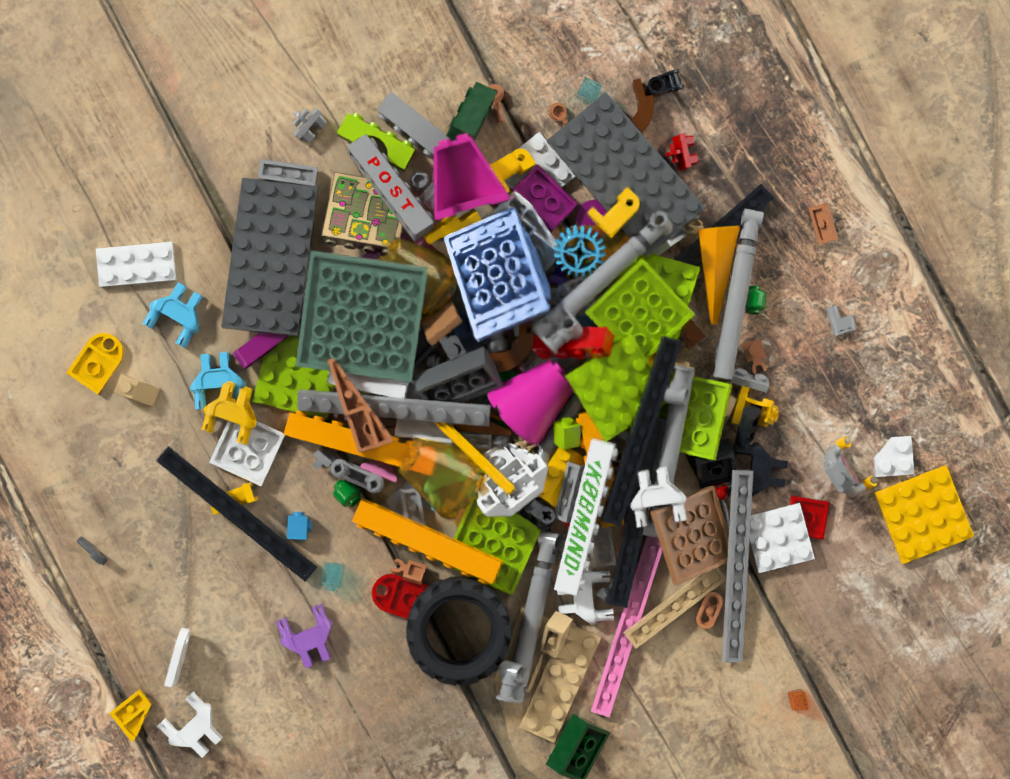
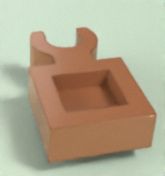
[741,339,766,374]
[391,559,427,585]

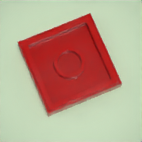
[790,496,830,540]

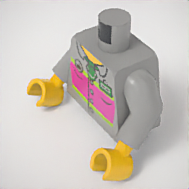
[824,436,877,497]

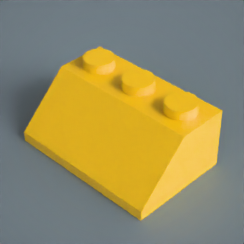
[537,447,585,510]

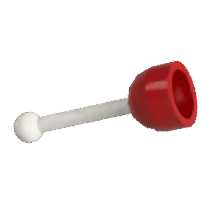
[715,486,730,531]

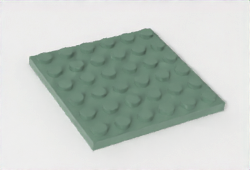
[296,251,428,382]

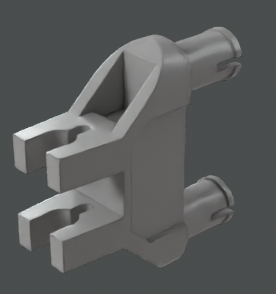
[330,459,384,493]

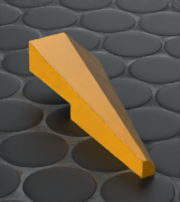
[698,225,740,325]

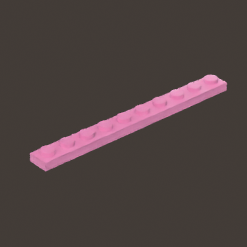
[591,536,663,717]

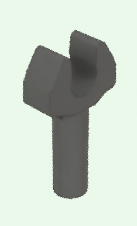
[77,536,108,565]

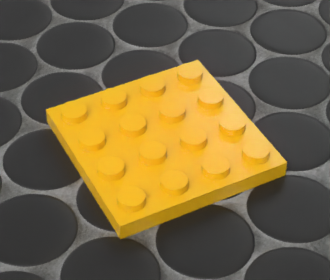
[874,465,974,564]

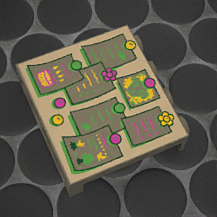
[321,172,410,256]

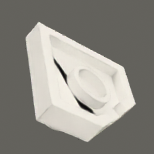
[873,436,914,477]

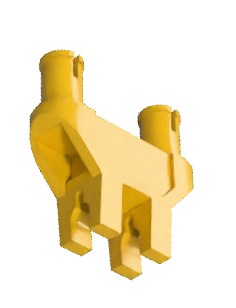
[201,381,257,445]

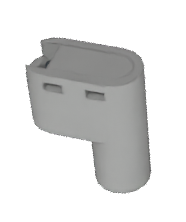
[826,306,856,336]

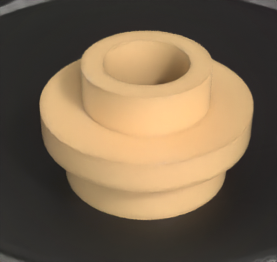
[685,220,704,236]

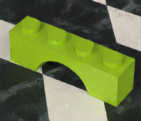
[337,113,416,172]

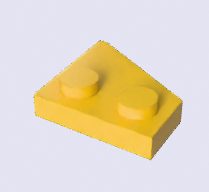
[109,688,152,742]

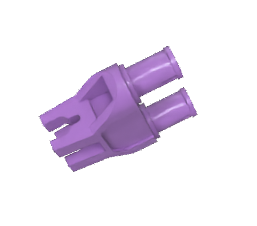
[275,603,333,668]

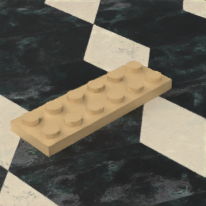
[519,624,601,743]

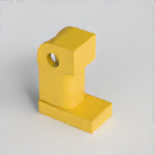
[490,149,536,194]
[587,187,639,238]
[210,482,259,515]

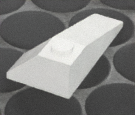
[327,371,409,398]

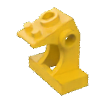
[730,386,779,427]

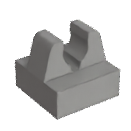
[313,446,337,470]

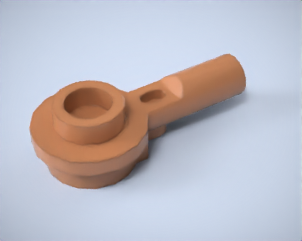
[488,84,505,123]
[549,102,569,127]

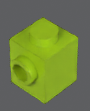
[553,417,581,450]

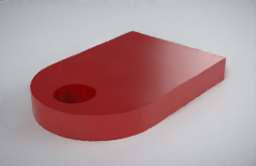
[372,574,429,619]

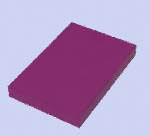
[511,164,579,232]

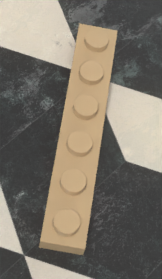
[623,567,726,649]

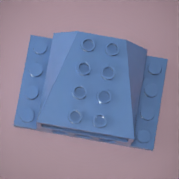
[444,207,551,341]

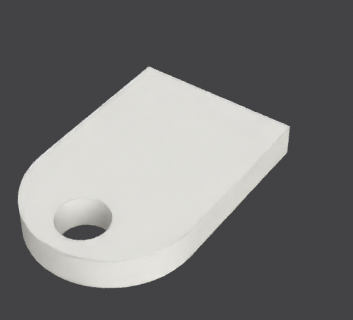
[164,627,191,688]

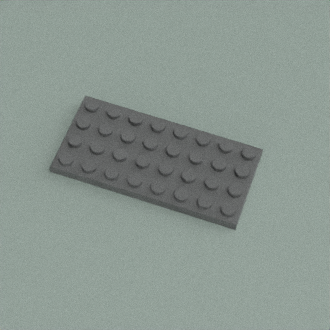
[547,92,706,258]
[221,178,319,337]

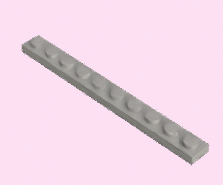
[298,389,491,426]
[722,470,753,663]

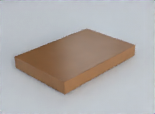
[420,295,462,345]

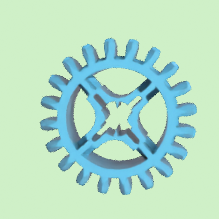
[554,225,606,277]

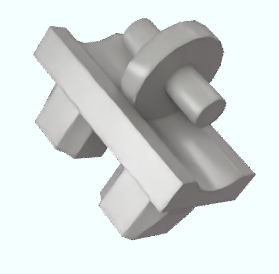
[292,108,327,143]

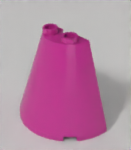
[434,133,510,220]
[487,359,573,446]

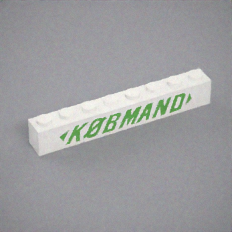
[554,438,618,596]

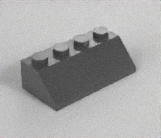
[415,347,503,403]

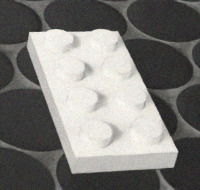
[96,242,177,287]

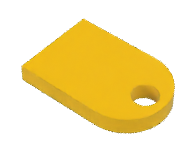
[66,333,124,395]

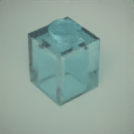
[576,77,602,104]
[321,562,345,591]

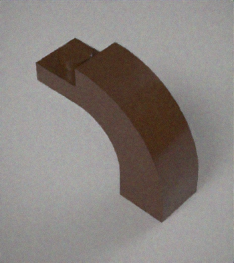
[630,78,654,134]
[489,319,535,373]

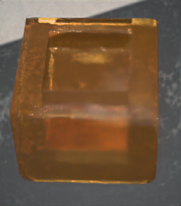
[788,688,809,711]

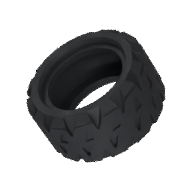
[406,576,512,686]

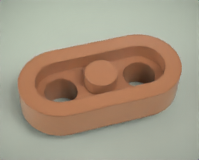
[695,591,723,629]

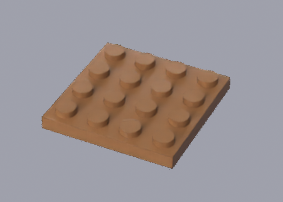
[650,486,729,585]

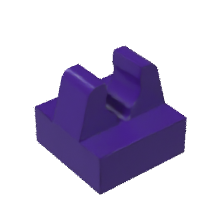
[548,267,568,287]

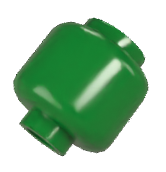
[745,286,766,314]
[333,479,361,507]

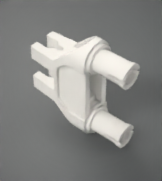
[630,467,687,527]
[557,569,614,625]
[157,691,223,758]

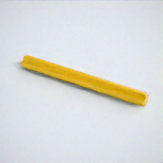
[433,422,516,495]

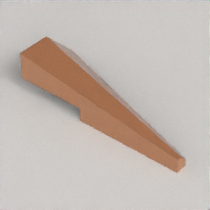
[327,358,394,453]

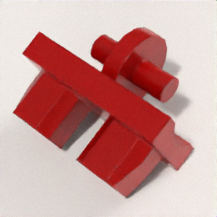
[665,133,699,171]

